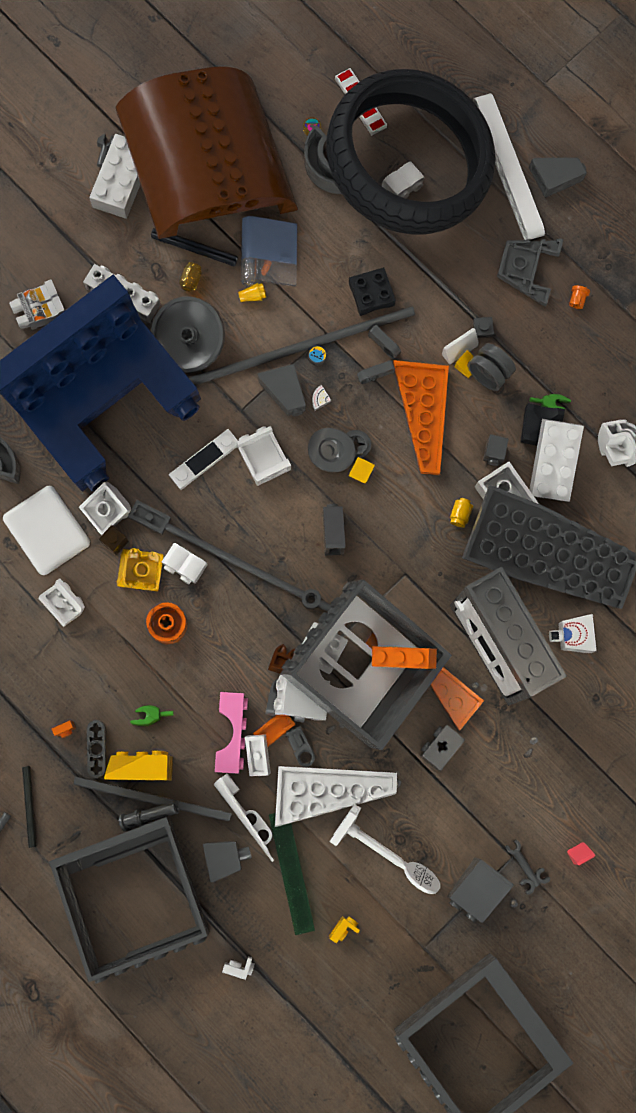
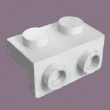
[38,578,85,627]

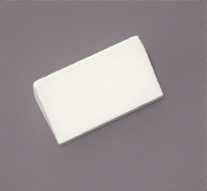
[442,328,479,364]

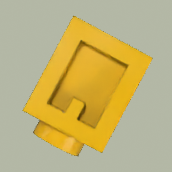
[329,916,360,943]

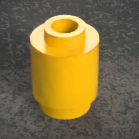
[450,498,473,528]

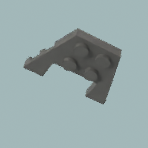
[497,239,564,306]

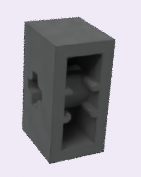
[421,725,465,771]

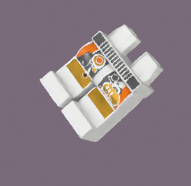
[9,279,65,330]

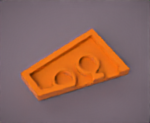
[430,667,484,731]

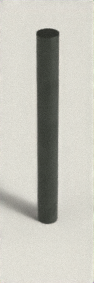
[22,766,37,848]

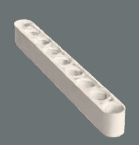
[473,93,545,240]

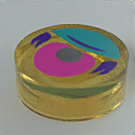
[303,117,321,136]

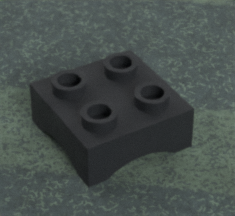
[349,267,396,316]
[521,403,565,446]

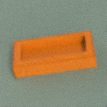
[253,715,296,747]

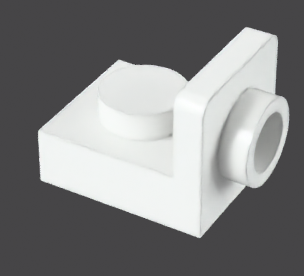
[222,956,255,980]

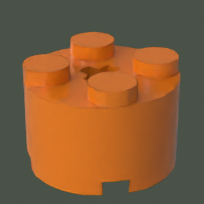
[146,602,187,644]

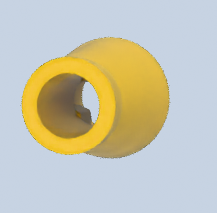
[238,283,267,302]

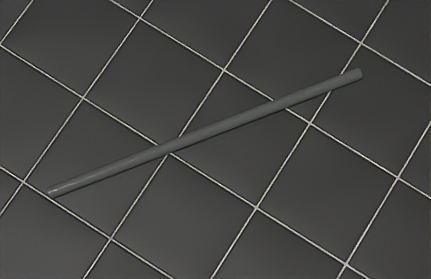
[189,307,415,385]

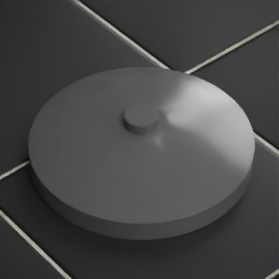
[151,296,225,373]

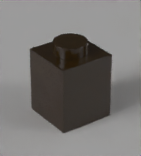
[99,525,129,555]

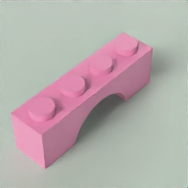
[215,692,248,774]

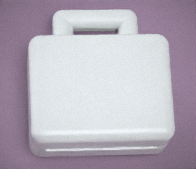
[3,486,90,575]

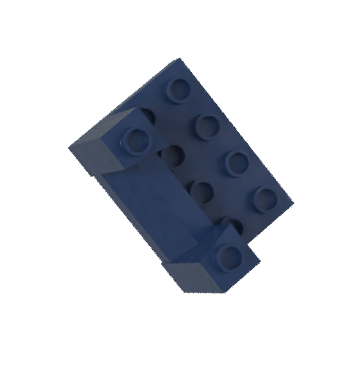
[0,274,201,492]

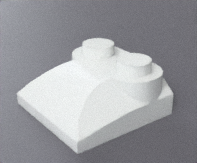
[79,482,131,535]

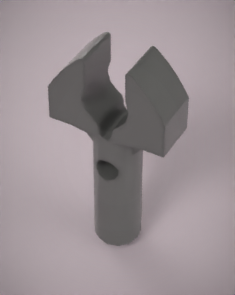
[97,134,114,168]

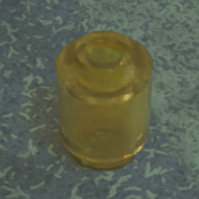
[179,262,202,292]

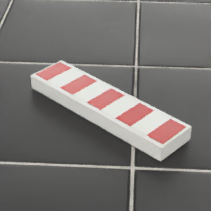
[335,68,387,136]

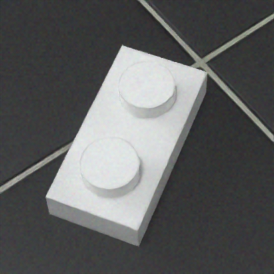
[245,735,271,776]

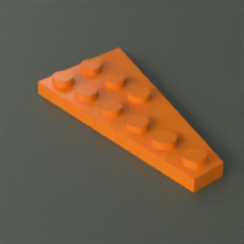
[393,360,449,475]

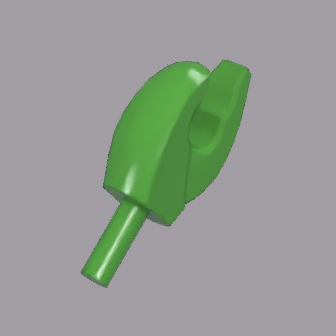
[530,394,571,409]
[130,705,174,726]

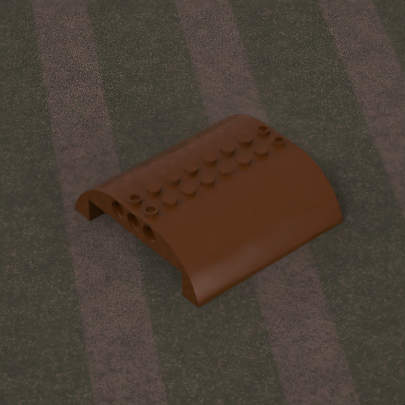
[116,67,298,239]

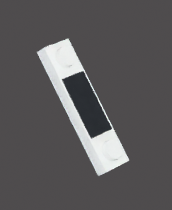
[169,429,238,490]

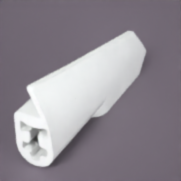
[214,774,274,862]

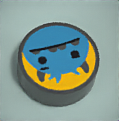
[308,346,327,365]

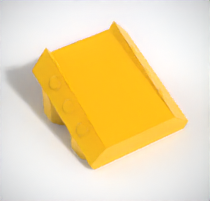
[117,548,164,592]

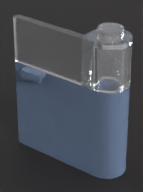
[241,216,297,287]

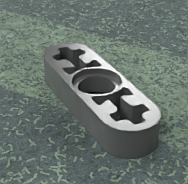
[87,720,107,778]

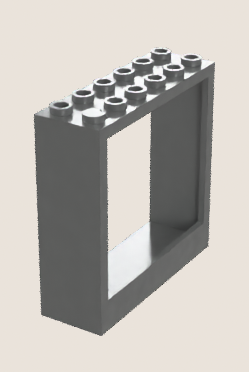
[394,953,573,1113]

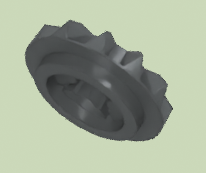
[346,430,371,460]

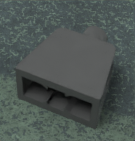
[203,841,252,882]

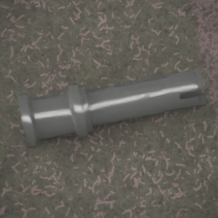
[119,801,180,832]

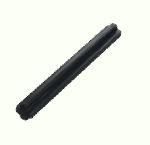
[151,228,238,266]

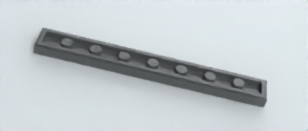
[73,777,232,821]

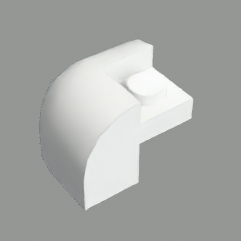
[598,420,636,467]

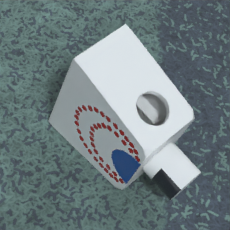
[549,614,596,653]

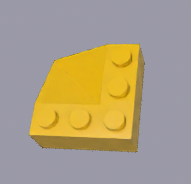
[104,751,173,781]

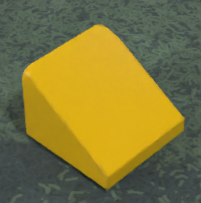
[454,350,474,378]
[349,457,375,484]

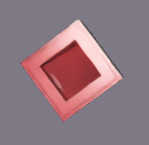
[567,842,595,866]

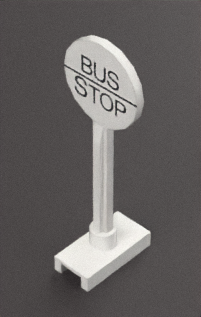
[330,804,440,894]

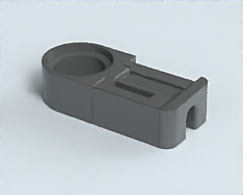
[368,325,401,359]
[357,360,395,384]
[285,727,315,767]

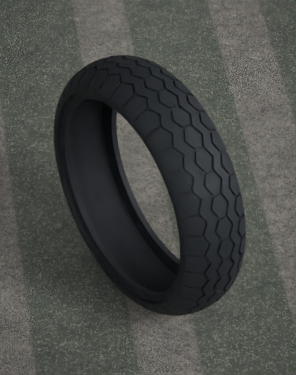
[326,69,495,235]

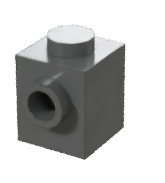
[483,434,509,466]

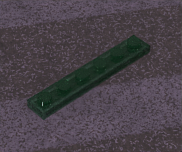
[269,813,315,935]

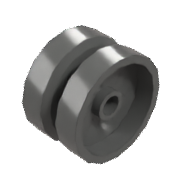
[467,343,516,391]

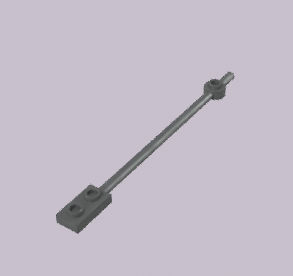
[128,500,331,612]

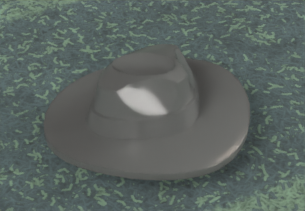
[308,428,356,472]

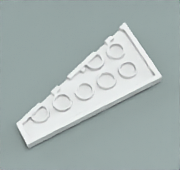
[275,766,397,827]

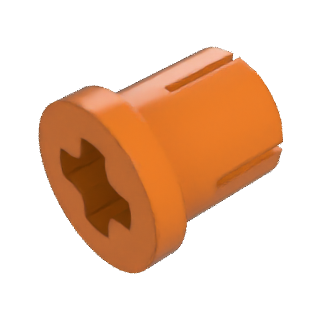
[569,285,590,309]

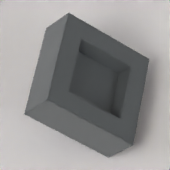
[473,317,494,338]

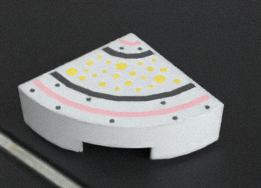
[312,385,331,411]

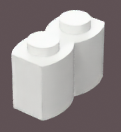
[382,161,424,198]
[162,543,207,584]

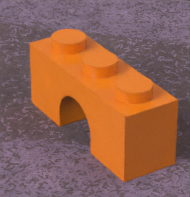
[372,646,437,669]

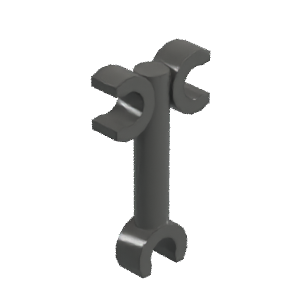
[505,840,550,895]

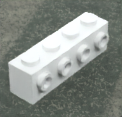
[83,264,160,323]

